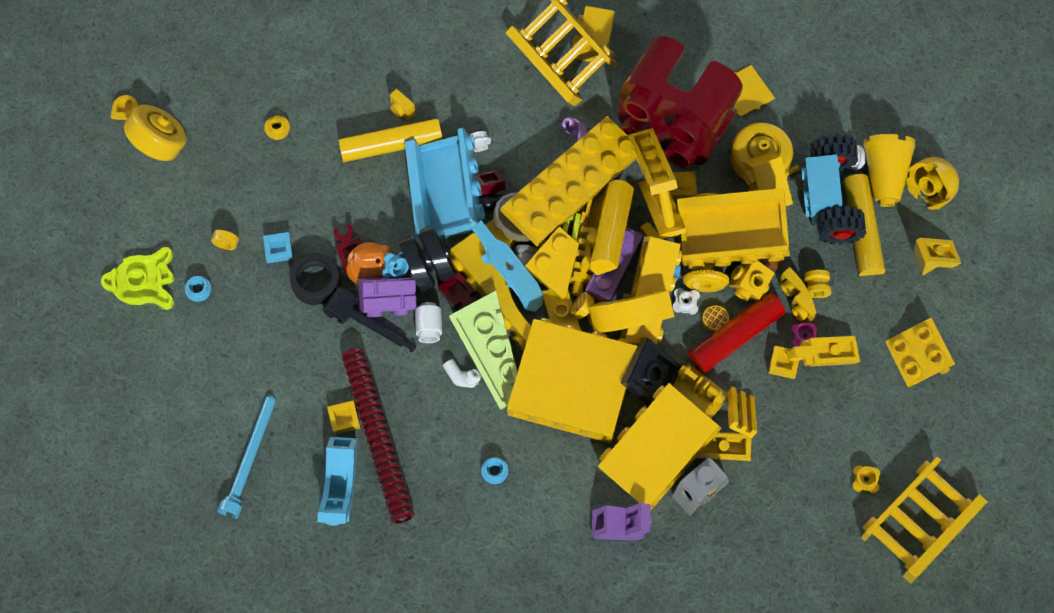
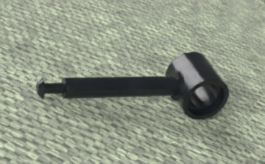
[322,287,416,352]

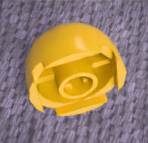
[906,157,959,210]

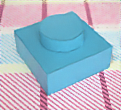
[263,232,293,263]

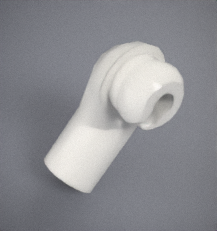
[443,359,481,388]

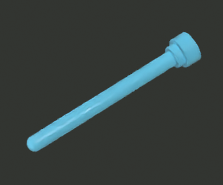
[217,396,276,519]

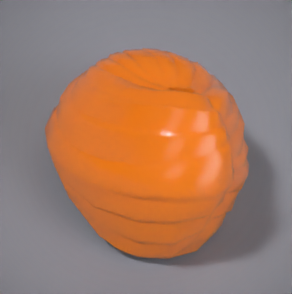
[346,242,394,285]

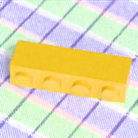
[620,236,682,345]

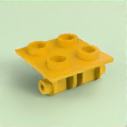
[885,318,955,387]
[673,364,727,419]

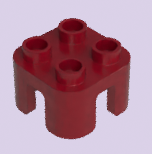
[618,36,743,169]

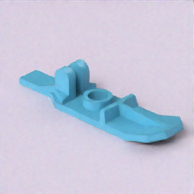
[472,220,544,312]

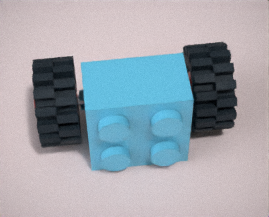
[801,133,866,245]

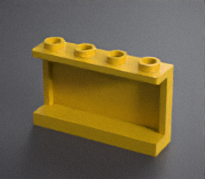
[677,188,790,269]
[598,383,722,511]

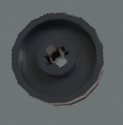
[398,224,456,292]

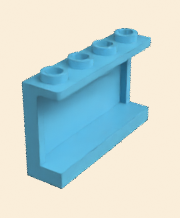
[405,128,485,239]

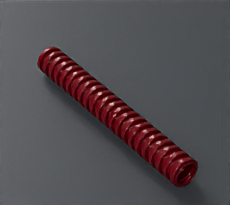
[341,348,415,524]

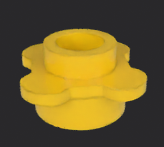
[852,465,880,494]

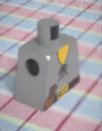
[672,457,729,517]

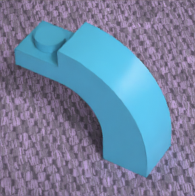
[317,437,357,526]

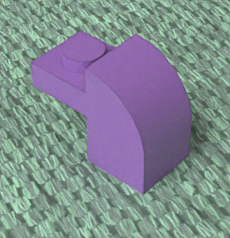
[592,503,652,540]

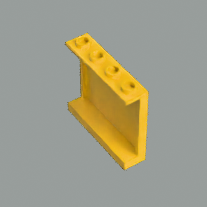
[507,318,637,444]

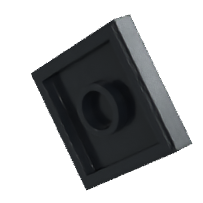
[621,337,682,406]

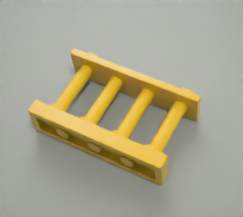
[505,0,618,106]
[628,128,687,239]
[861,457,988,584]

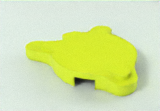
[101,247,174,310]

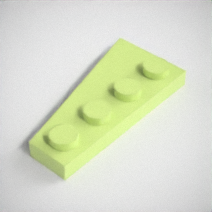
[449,291,518,410]

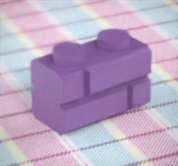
[358,276,416,317]

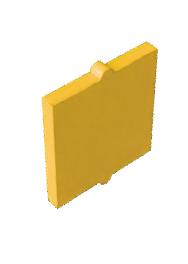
[733,65,775,118]

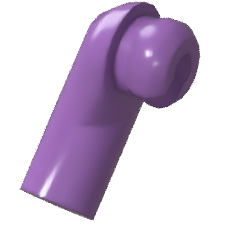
[562,117,588,141]

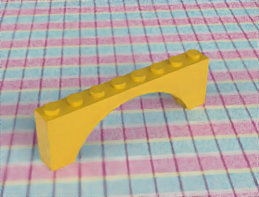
[450,219,531,351]

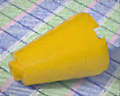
[863,134,915,207]

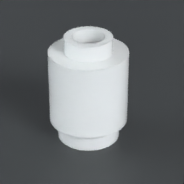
[415,302,442,343]

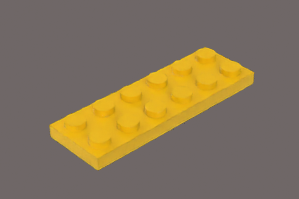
[500,116,636,247]

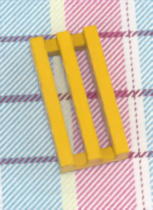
[727,386,757,438]

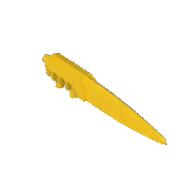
[569,186,607,297]

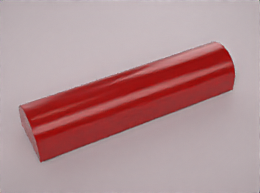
[687,293,785,375]

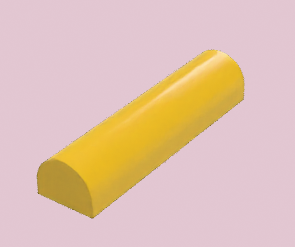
[338,119,442,163]
[842,174,885,276]
[590,180,634,275]
[697,432,751,461]

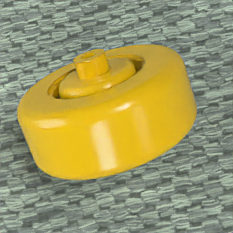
[124,104,187,161]
[730,122,793,181]

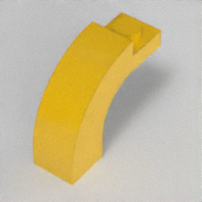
[587,291,674,333]

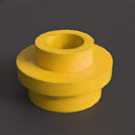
[264,116,290,140]

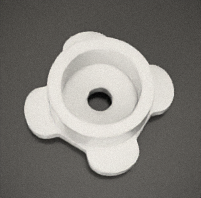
[672,288,700,315]

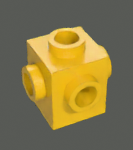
[728,261,775,301]

